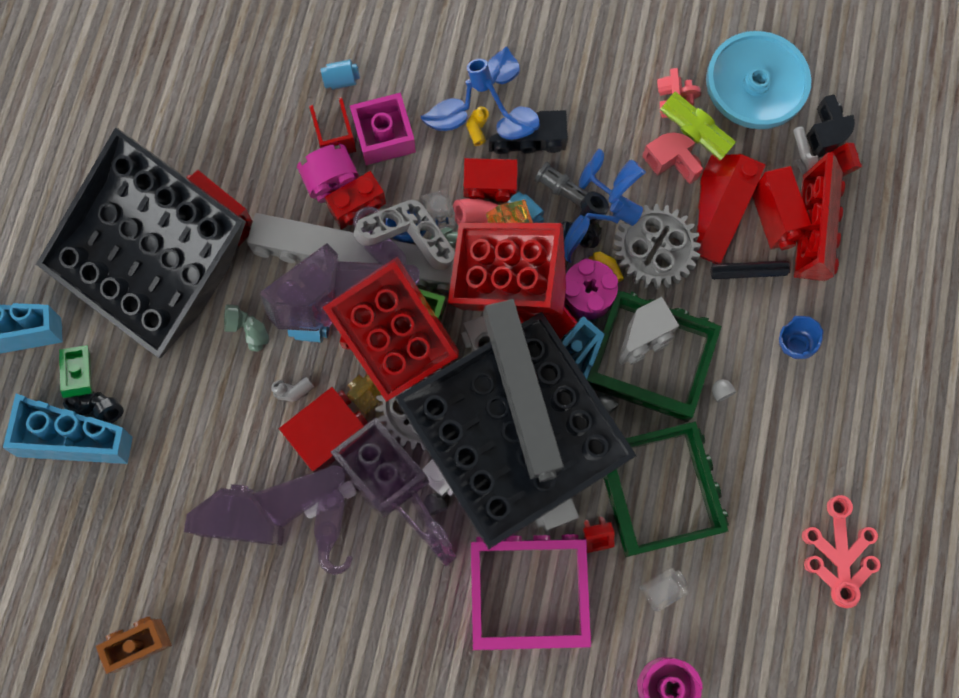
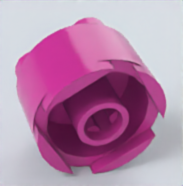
[297,144,359,203]
[564,259,618,320]
[637,657,703,698]

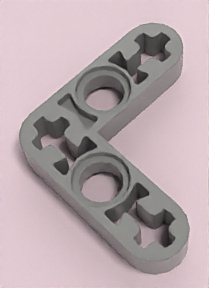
[354,200,455,270]

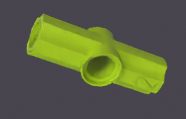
[660,91,736,160]

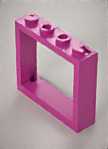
[471,534,591,650]

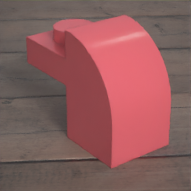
[642,133,703,184]

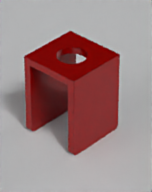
[309,98,357,154]

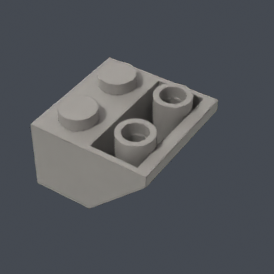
[618,297,679,365]

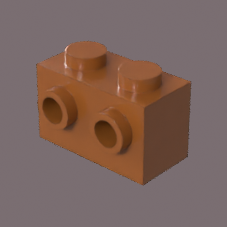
[96,616,172,674]

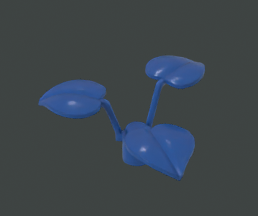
[420,46,540,140]
[564,149,646,263]

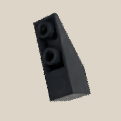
[489,110,568,154]

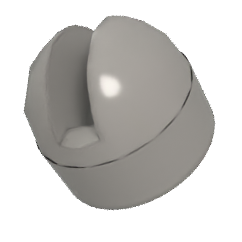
[712,379,736,402]

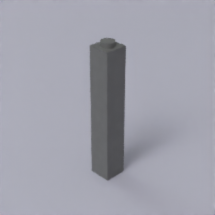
[483,299,563,482]

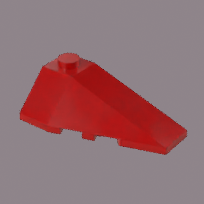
[695,154,766,264]

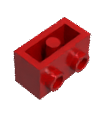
[463,158,517,202]
[324,171,386,229]

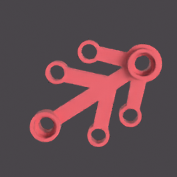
[802,495,881,608]

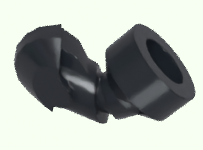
[579,191,609,248]
[63,391,124,424]

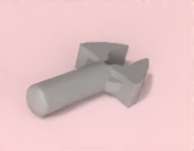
[793,126,818,175]

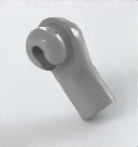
[271,377,314,402]

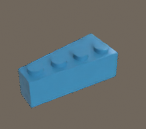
[0,303,63,354]
[3,394,133,464]

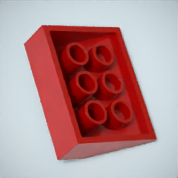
[794,153,845,281]
[448,223,566,315]
[322,257,459,402]

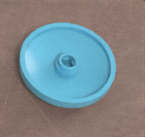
[706,31,811,129]

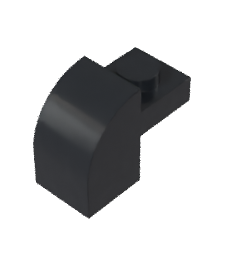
[806,94,855,158]

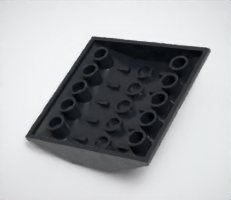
[36,128,246,358]
[395,312,637,550]

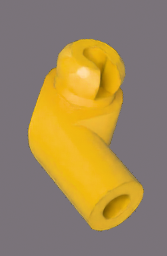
[466,106,489,146]
[588,251,624,283]

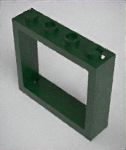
[587,290,722,422]
[603,421,729,558]

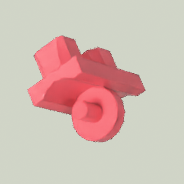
[657,68,701,118]

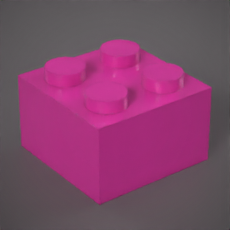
[350,92,416,165]

